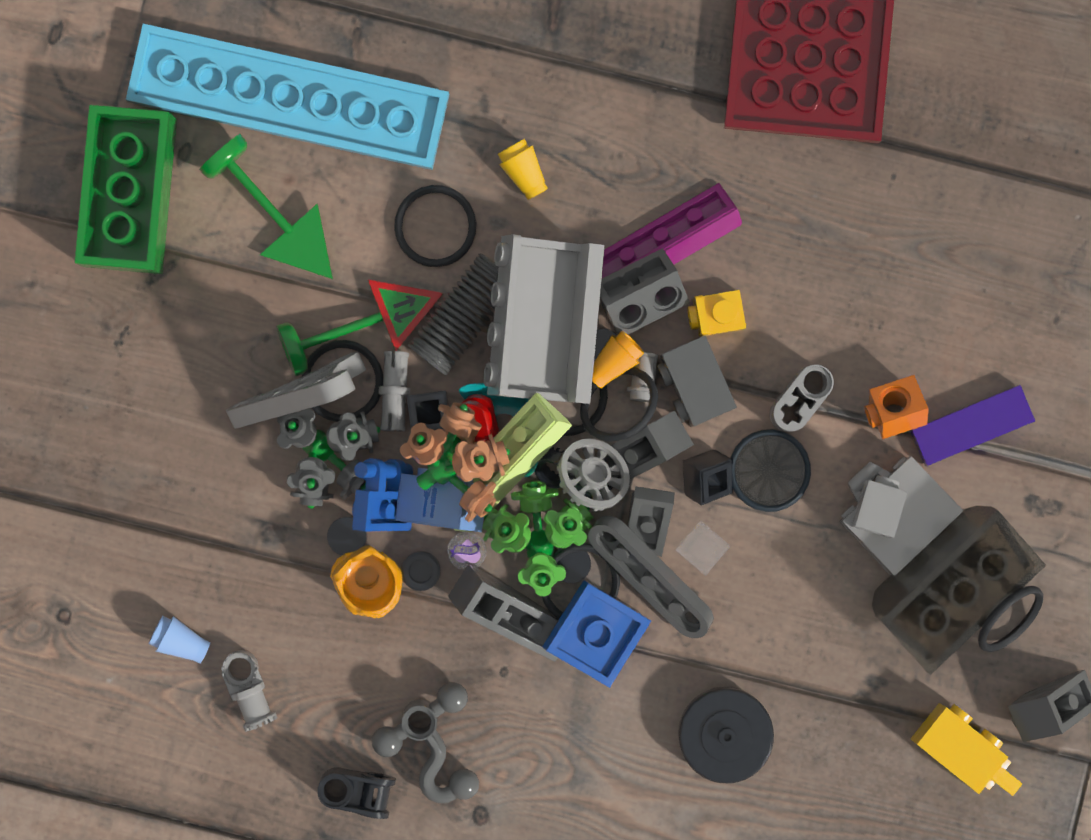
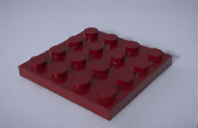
[724,0,894,144]

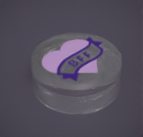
[447,531,487,570]

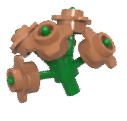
[400,403,510,522]

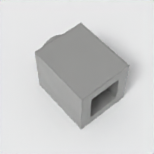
[851,475,908,538]

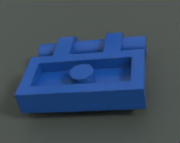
[352,458,413,532]

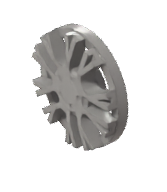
[557,439,630,511]

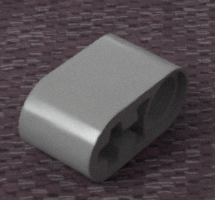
[770,365,834,432]

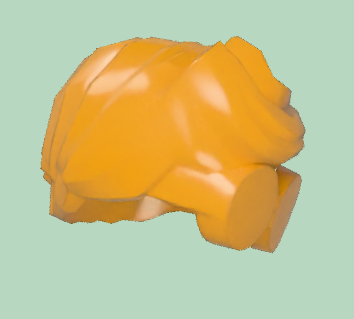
[330,545,402,618]

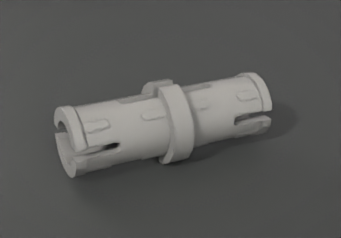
[379,351,410,432]

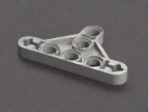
[226,351,366,429]

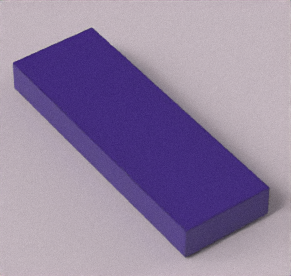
[910,385,1035,466]

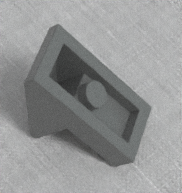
[627,486,675,557]

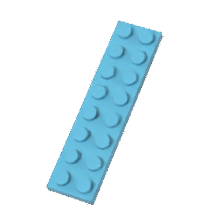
[126,24,450,170]

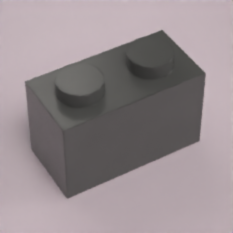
[657,335,737,427]

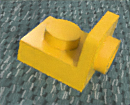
[687,290,746,337]

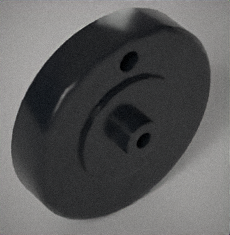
[678,687,774,784]

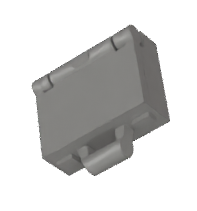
[839,456,963,576]

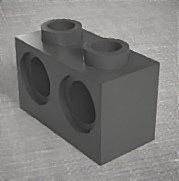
[600,248,690,335]

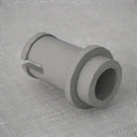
[627,352,658,402]

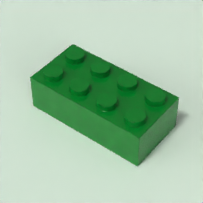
[75,105,177,274]

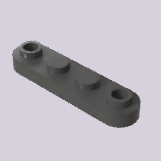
[588,516,714,638]

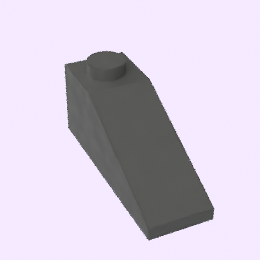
[448,564,559,662]

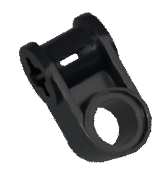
[318,767,396,819]

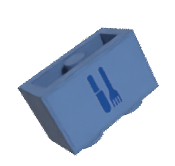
[395,468,487,532]

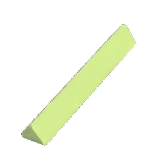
[454,393,571,532]

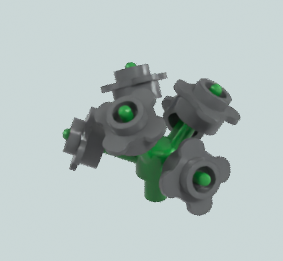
[277,408,380,509]

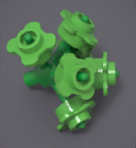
[482,481,594,596]

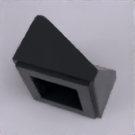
[406,391,449,430]
[683,450,733,506]

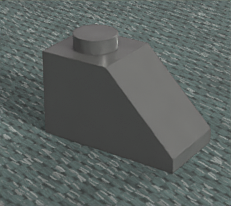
[596,410,694,479]
[1008,670,1091,742]

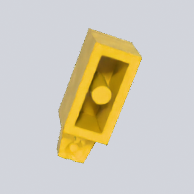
[911,703,1022,796]

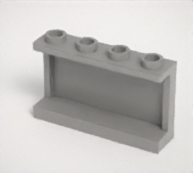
[484,234,604,404]

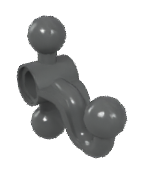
[372,682,479,803]

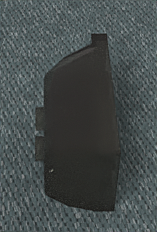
[872,506,1046,675]

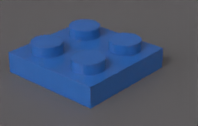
[542,580,651,688]

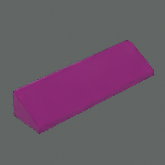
[601,183,742,279]

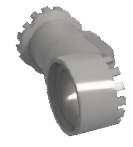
[221,650,278,732]

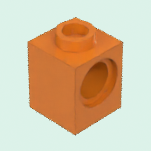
[864,375,928,439]

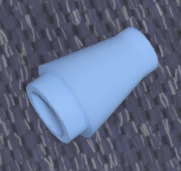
[148,615,211,664]

